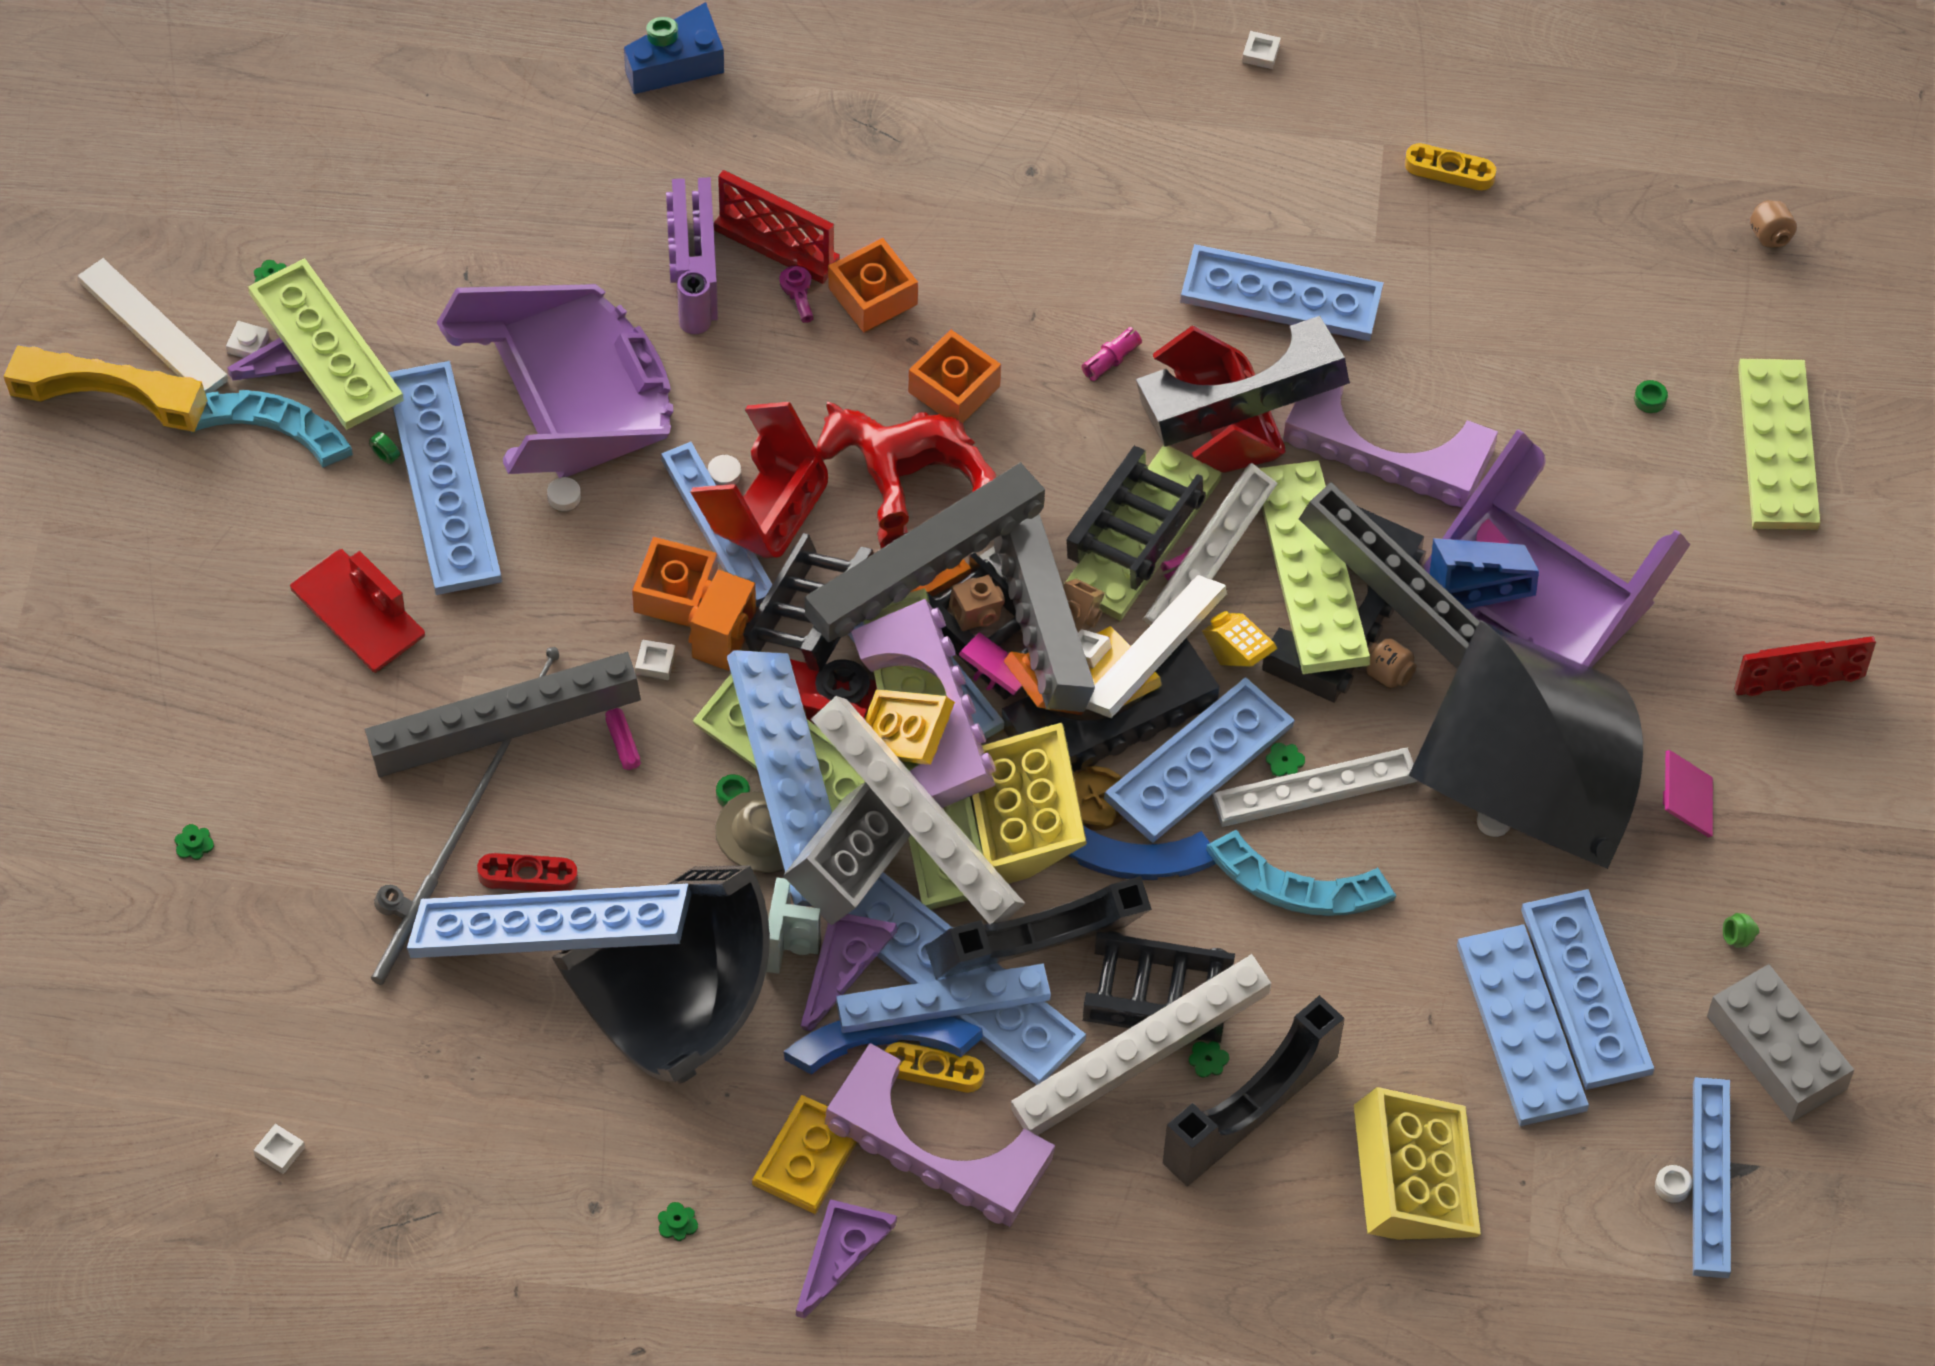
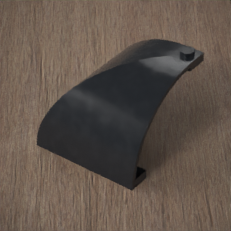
[1409,620,1643,869]
[552,865,770,1084]

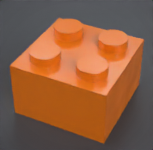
[828,238,918,333]
[908,329,1001,423]
[632,537,718,627]
[687,569,756,671]

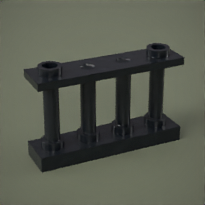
[1066,445,1206,591]
[743,533,874,672]
[927,552,1029,700]
[1082,931,1235,1043]

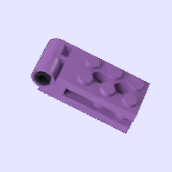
[666,177,718,334]

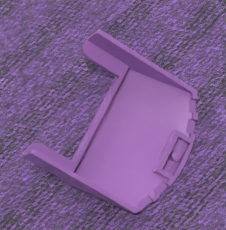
[437,284,673,478]
[1423,429,1690,668]

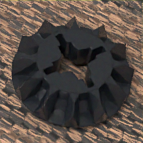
[815,659,870,705]

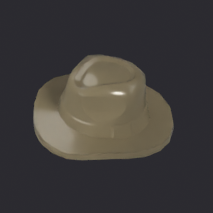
[715,791,784,873]

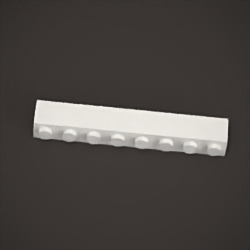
[811,696,1025,924]
[1011,954,1271,1136]

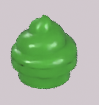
[1723,913,1760,948]

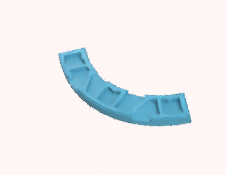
[191,390,353,467]
[1206,830,1396,916]

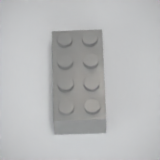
[783,782,911,926]
[1707,964,1854,1123]

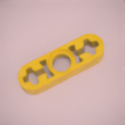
[1405,143,1496,191]
[885,1042,984,1093]

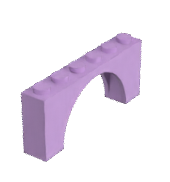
[1283,386,1498,508]
[851,599,996,808]
[825,1043,1055,1227]

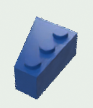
[624,2,724,94]
[1429,538,1539,609]

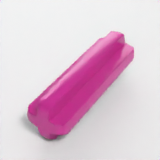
[605,708,641,770]

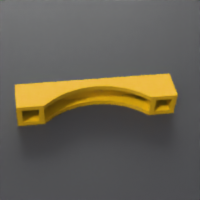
[3,345,208,432]

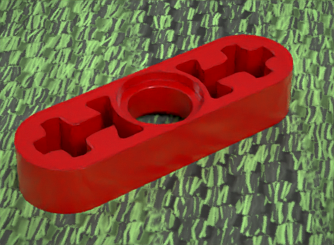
[477,853,578,892]

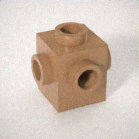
[949,575,1005,631]
[1063,578,1105,632]

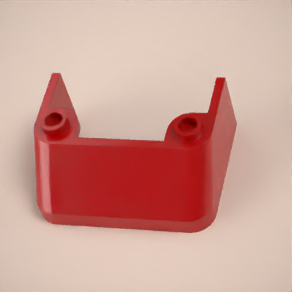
[1152,325,1286,473]
[690,402,828,558]

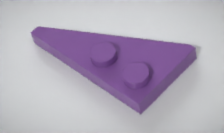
[227,338,304,380]
[801,914,898,1031]
[796,1199,897,1318]

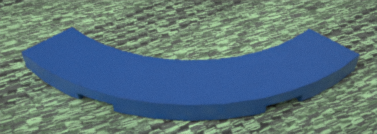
[1068,825,1216,880]
[784,1016,983,1075]

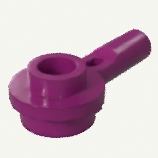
[779,266,814,323]

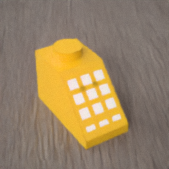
[1202,611,1278,667]

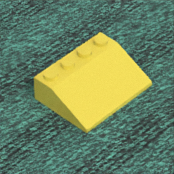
[972,723,1087,884]
[1354,1087,1481,1240]

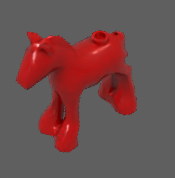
[816,401,996,549]

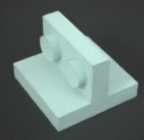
[766,878,821,974]

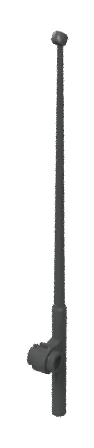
[371,647,559,985]

